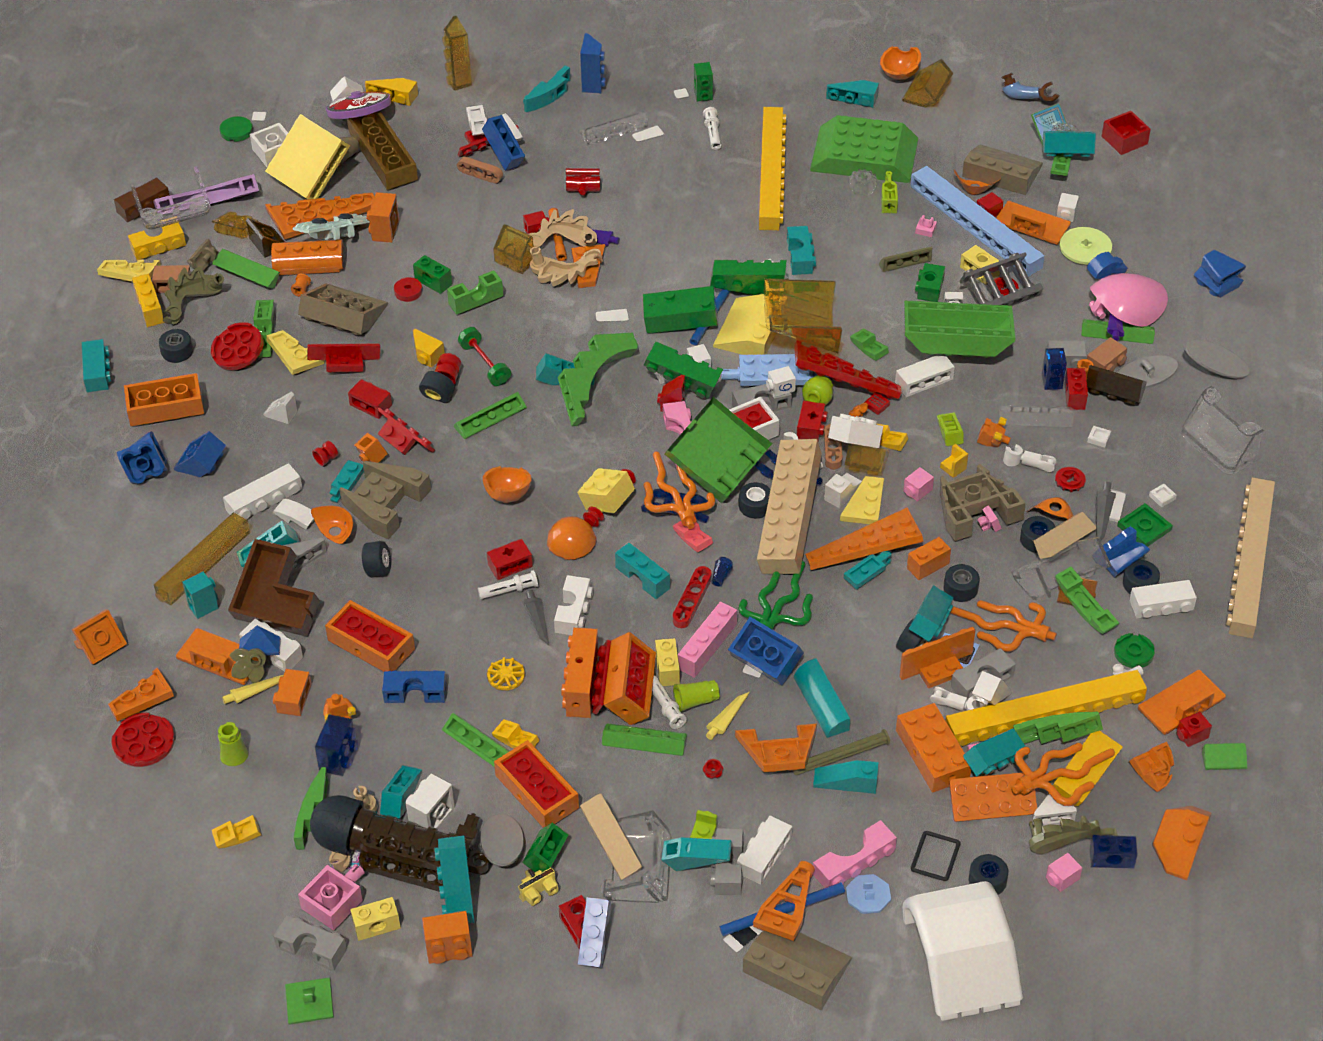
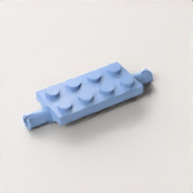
[721,354,831,386]

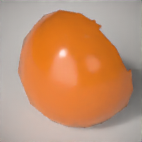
[880,46,921,80]
[482,466,531,503]
[547,516,596,560]

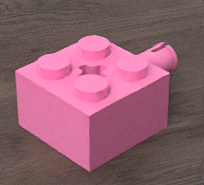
[298,864,365,931]

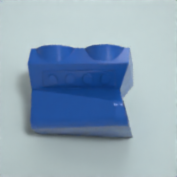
[1194,250,1246,297]
[117,431,167,484]
[1094,526,1150,577]

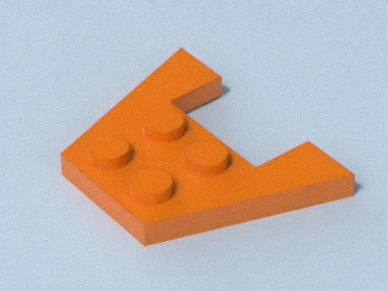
[735,723,817,772]

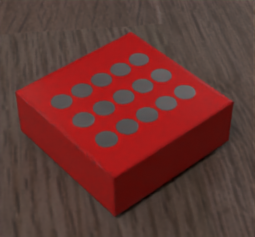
[864,393,890,415]

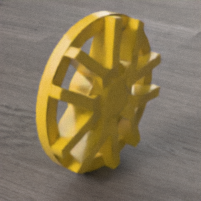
[487,657,525,691]

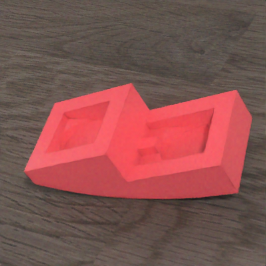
[673,521,713,552]

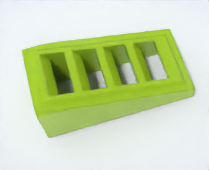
[937,412,964,446]

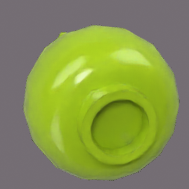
[802,375,833,405]

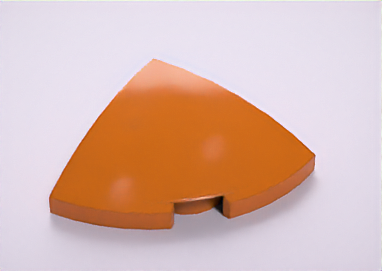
[1129,741,1174,792]

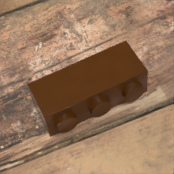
[114,178,170,223]

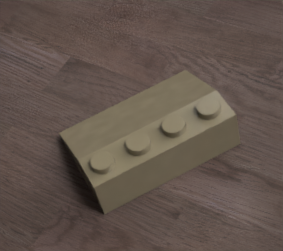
[962,144,1043,195]
[298,283,388,335]
[743,931,852,1011]

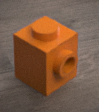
[354,433,388,463]

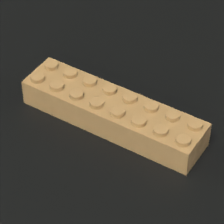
[757,439,822,574]

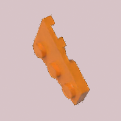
[571,244,606,288]
[108,667,174,722]

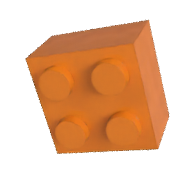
[367,192,399,243]
[422,911,473,964]

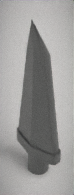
[1096,482,1116,546]
[522,590,549,645]

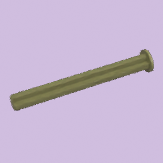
[792,729,890,775]

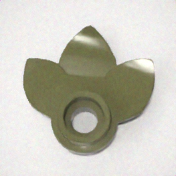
[229,648,266,683]

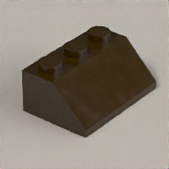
[1086,365,1147,405]

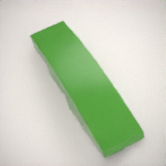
[253,299,274,358]
[1013,712,1103,744]
[294,767,328,850]

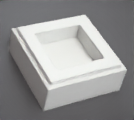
[1087,426,1111,448]
[1149,484,1177,507]

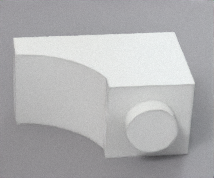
[824,473,862,509]

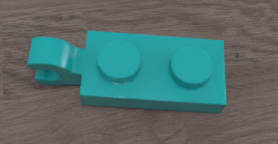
[329,460,364,503]
[843,551,892,590]

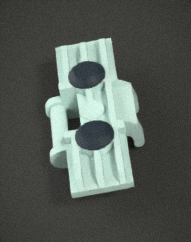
[293,213,370,240]

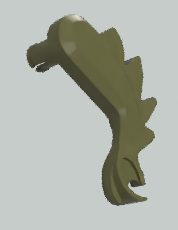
[163,267,224,325]
[1029,816,1119,854]

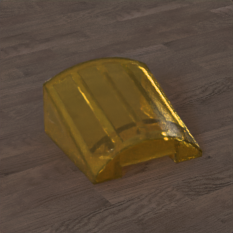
[764,279,842,354]

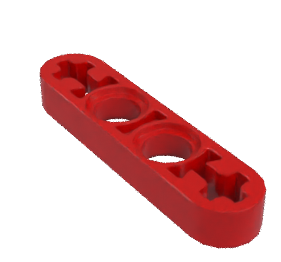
[673,566,712,628]

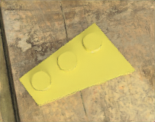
[97,260,161,281]
[266,330,324,375]
[840,476,884,524]

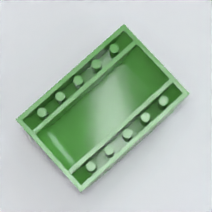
[810,115,918,183]
[904,300,1015,358]

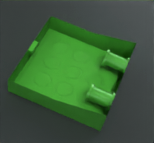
[664,397,773,503]

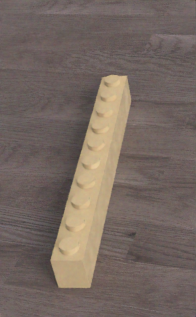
[1226,477,1275,639]

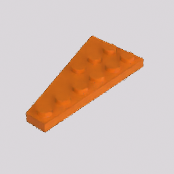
[265,193,375,240]
[805,507,923,570]

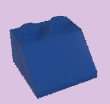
[173,431,226,477]

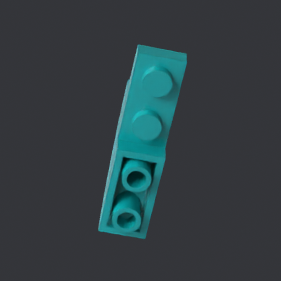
[523,65,571,113]

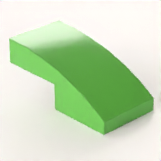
[850,328,889,361]

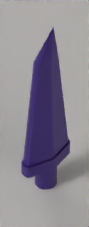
[592,229,620,247]
[1107,313,1124,341]

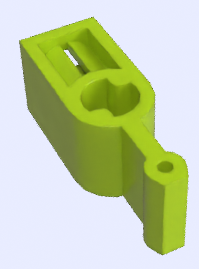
[881,171,898,213]

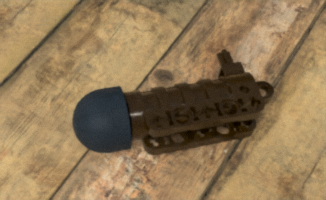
[310,795,489,892]

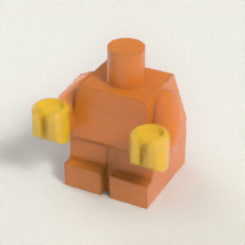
[977,417,1011,447]
[323,693,356,727]

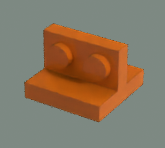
[72,609,127,664]

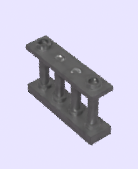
[959,252,1044,306]

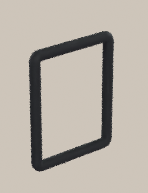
[910,831,961,881]

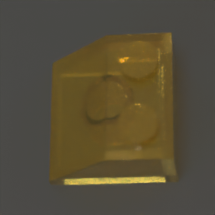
[493,224,534,274]
[844,443,890,475]

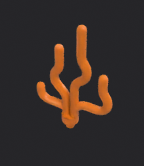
[643,451,715,529]
[949,600,1057,652]
[1012,743,1115,806]

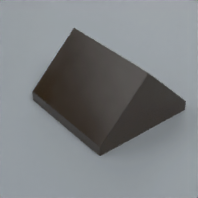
[246,218,285,258]

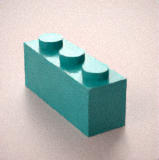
[1042,131,1096,157]
[82,339,111,392]
[963,728,1026,777]

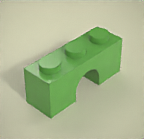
[447,270,503,315]

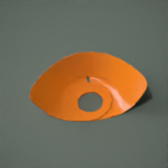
[954,169,1001,194]
[1027,497,1074,519]
[311,506,353,544]

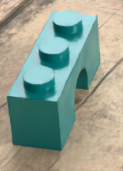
[787,226,816,275]
[615,543,670,599]

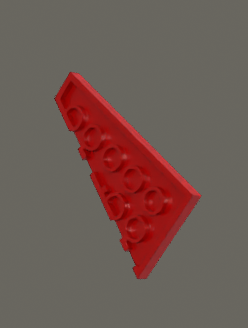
[794,339,902,399]

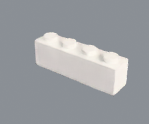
[223,463,302,523]

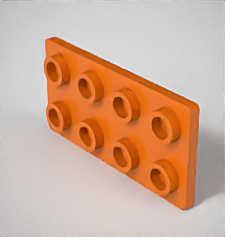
[996,201,1071,244]
[899,627,975,688]
[176,628,259,685]
[1138,670,1226,735]
[949,773,1037,822]

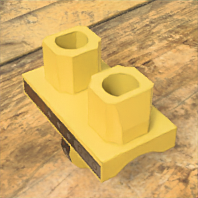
[518,868,558,906]

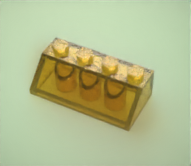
[442,16,472,91]

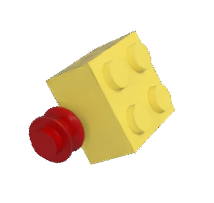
[577,468,636,527]

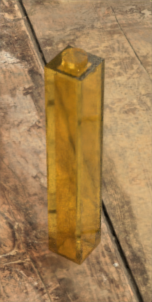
[153,512,250,605]

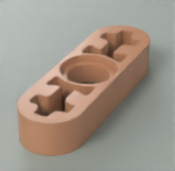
[457,157,503,183]
[824,424,842,470]

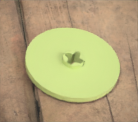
[1060,227,1112,265]

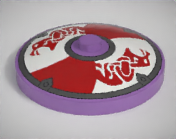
[326,91,392,119]

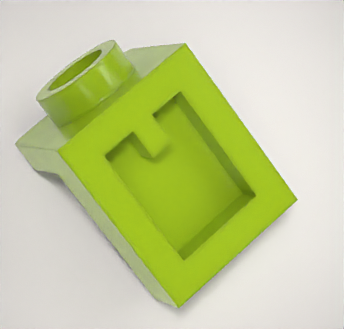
[690,810,717,839]

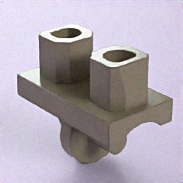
[187,239,219,271]

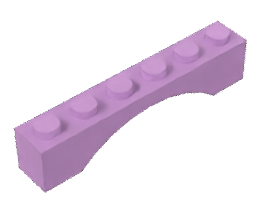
[154,174,259,218]

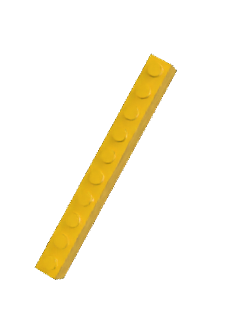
[759,107,786,230]
[945,669,1147,746]

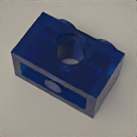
[1042,348,1067,390]
[1089,835,1138,869]

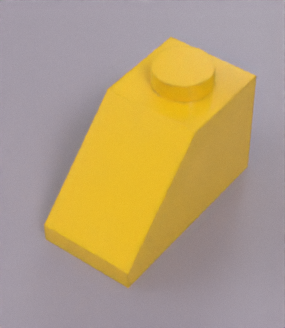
[413,329,445,368]

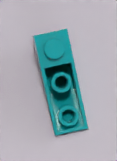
[826,80,879,108]
[536,353,595,385]
[662,837,732,871]

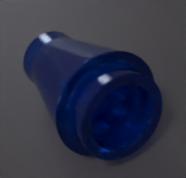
[711,557,733,587]

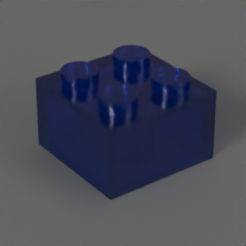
[315,714,358,776]

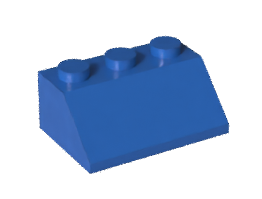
[580,33,606,94]

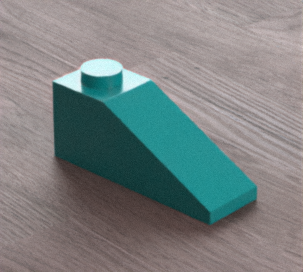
[236,521,299,568]
[813,760,879,794]
[380,765,422,819]

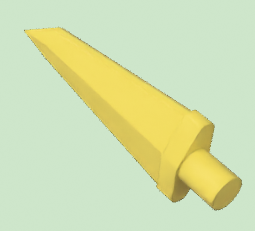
[222,675,283,704]
[706,692,750,740]

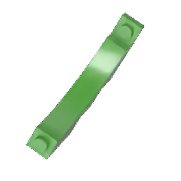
[558,333,638,426]

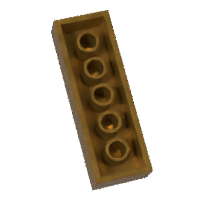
[347,111,418,190]

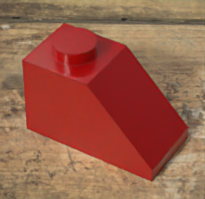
[657,375,685,412]

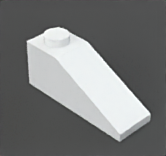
[972,671,1012,706]

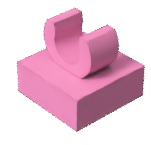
[915,215,937,237]
[977,505,1002,532]

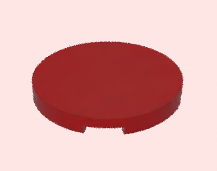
[211,322,264,370]
[111,713,175,767]

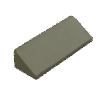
[879,246,933,272]

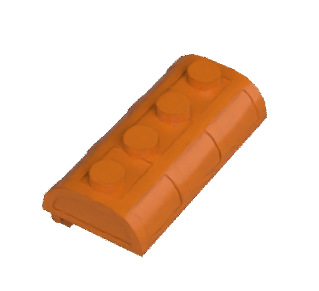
[271,239,343,275]

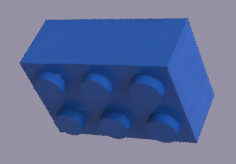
[728,617,804,686]

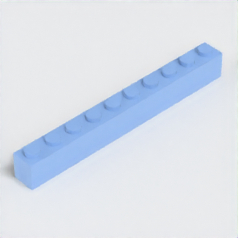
[911,166,1045,277]

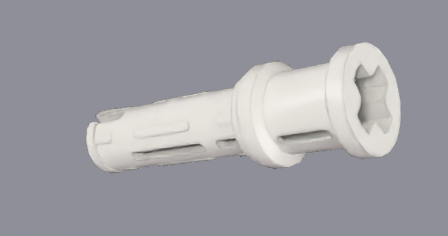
[703,107,721,150]
[478,570,538,600]
[652,676,687,729]

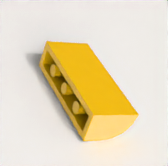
[1048,731,1123,806]

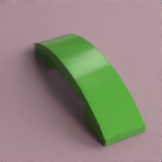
[1050,153,1072,176]
[1055,567,1119,634]

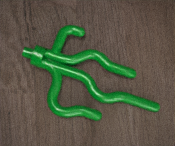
[738,560,813,630]

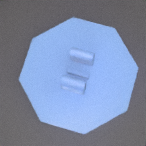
[846,874,891,914]

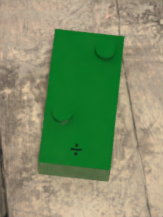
[643,286,717,334]

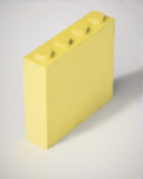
[265,114,350,199]

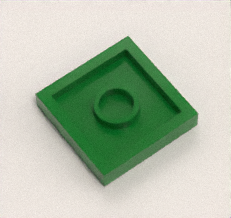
[1117,503,1173,547]

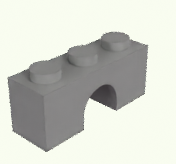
[732,384,792,411]
[951,648,1016,699]
[711,828,742,895]
[273,915,347,971]

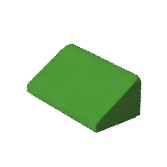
[1202,743,1247,770]

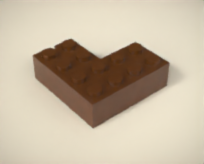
[228,539,320,637]

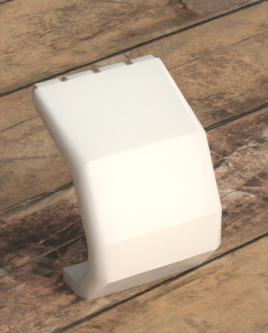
[902,882,1023,1021]

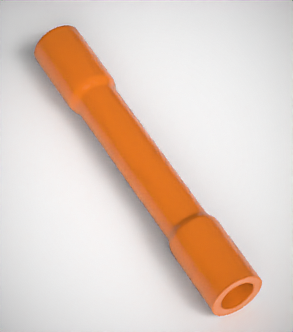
[548,208,567,261]

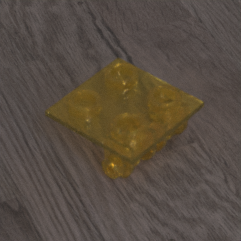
[212,212,258,239]

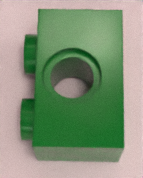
[694,62,713,102]
[413,255,452,294]
[915,263,945,302]
[522,822,568,872]

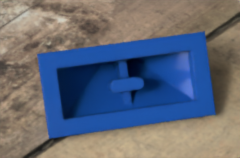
[239,625,281,656]

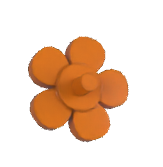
[849,403,868,417]

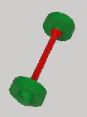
[458,327,511,386]

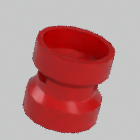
[312,441,339,466]

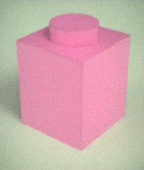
[903,467,934,502]
[1046,853,1082,892]

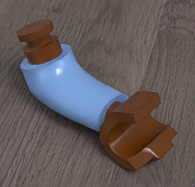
[1001,73,1060,101]

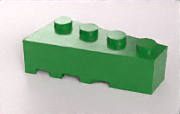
[710,260,787,295]
[644,341,723,399]

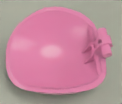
[1089,273,1168,327]

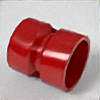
[435,353,462,385]

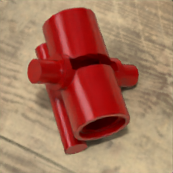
[566,168,600,195]

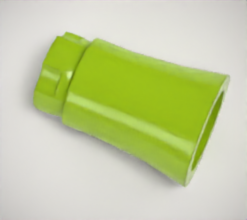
[673,680,720,712]
[218,722,249,766]

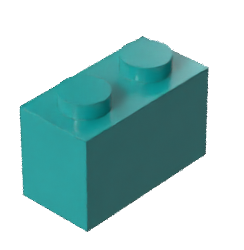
[182,571,219,619]

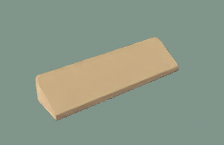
[1034,512,1096,559]
[580,793,642,881]

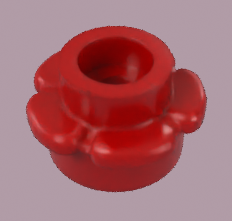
[703,759,723,778]

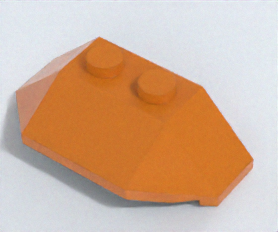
[1153,806,1212,881]

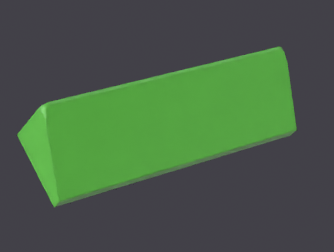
[212,248,280,288]
[1081,319,1155,344]
[454,392,527,439]
[442,713,509,767]
[602,723,687,756]

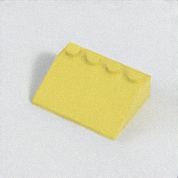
[713,293,787,355]

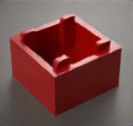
[1101,111,1151,155]

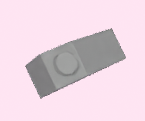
[283,538,326,575]

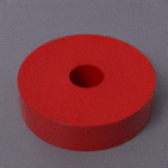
[394,277,422,302]

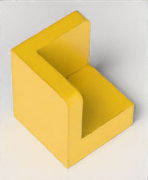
[940,444,968,478]

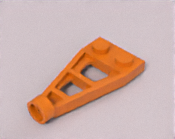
[753,861,815,941]

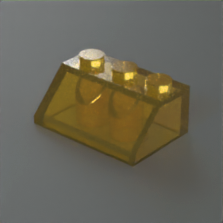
[902,59,953,108]

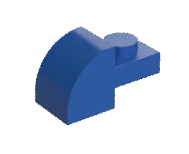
[1087,252,1128,279]

